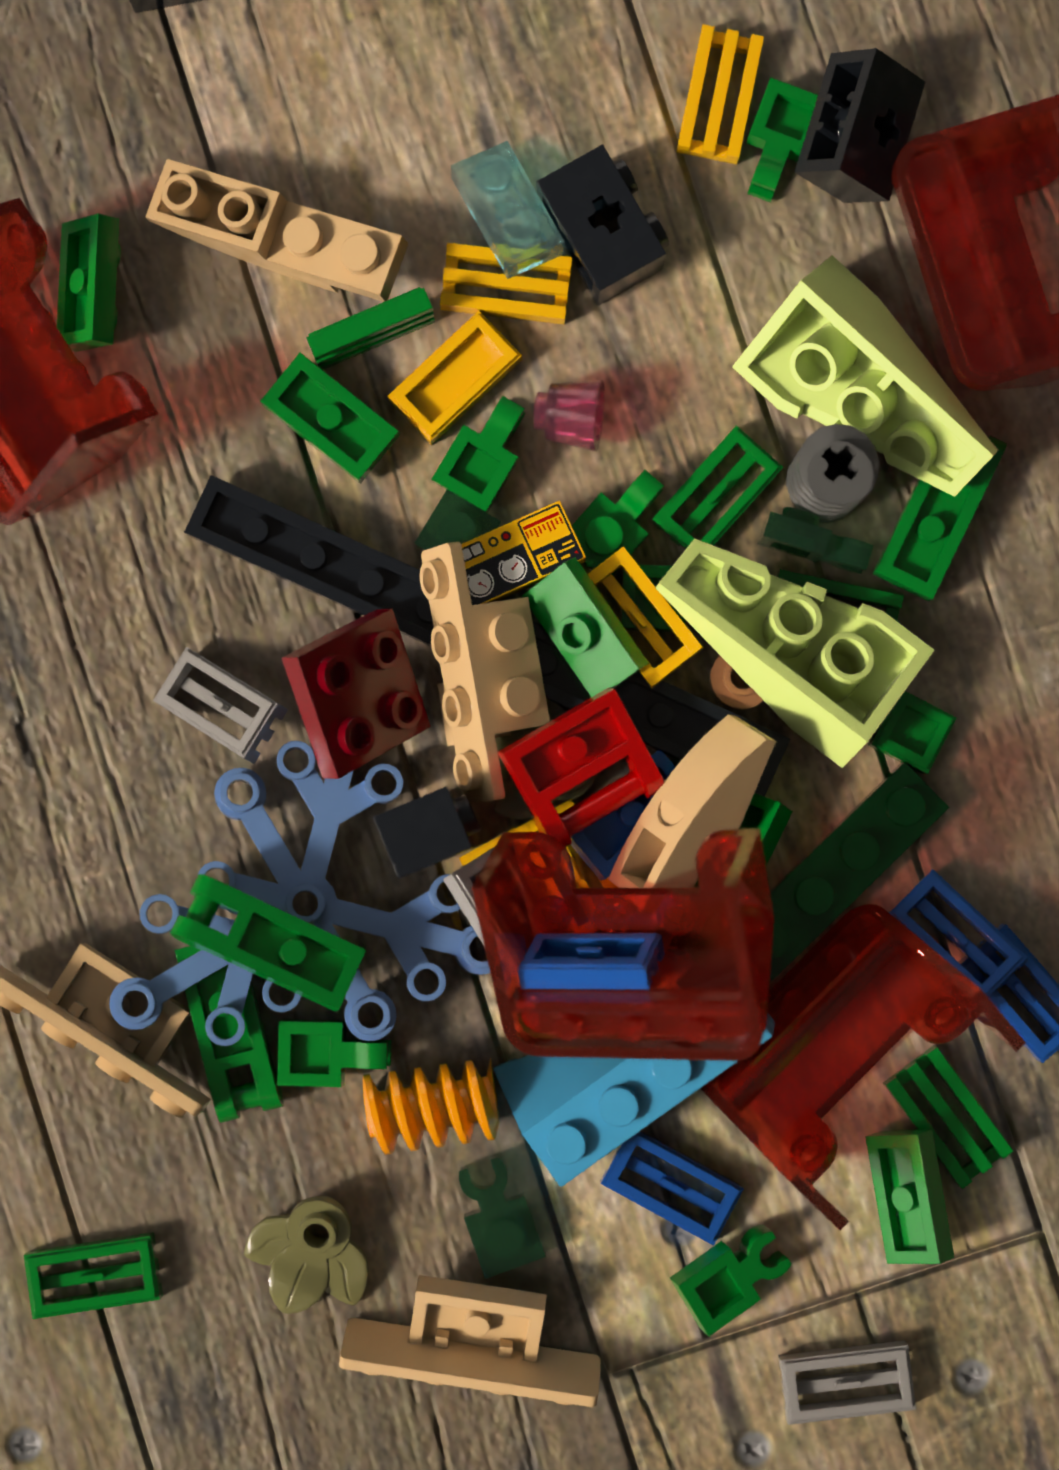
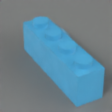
[493,971,775,1187]

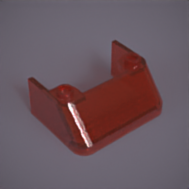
[701,904,1026,1231]

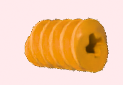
[363,1057,500,1155]

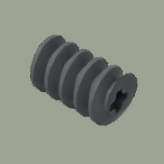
[786,424,880,523]

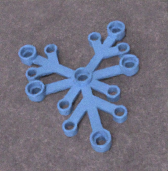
[109,741,497,1046]

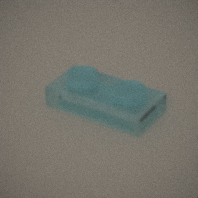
[451,141,565,279]

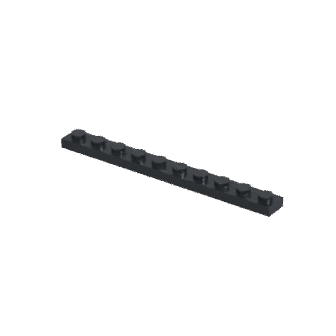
[184,475,791,797]

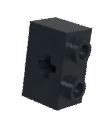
[794,48,926,203]
[536,144,669,306]
[373,786,481,878]

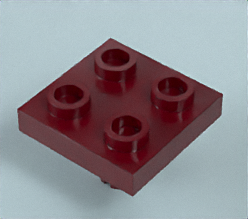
[282,608,431,779]

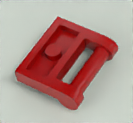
[498,688,665,854]

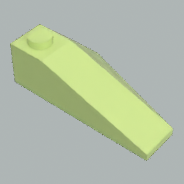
[732,255,998,497]
[656,539,934,768]

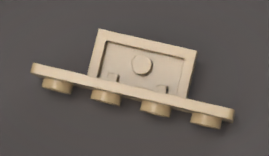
[420,542,550,803]
[0,943,211,1118]
[339,1275,601,1407]

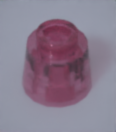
[534,380,605,452]

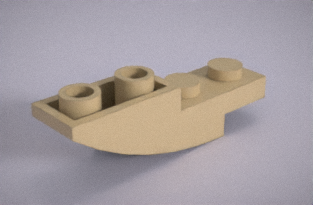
[145,159,408,302]
[606,714,776,972]

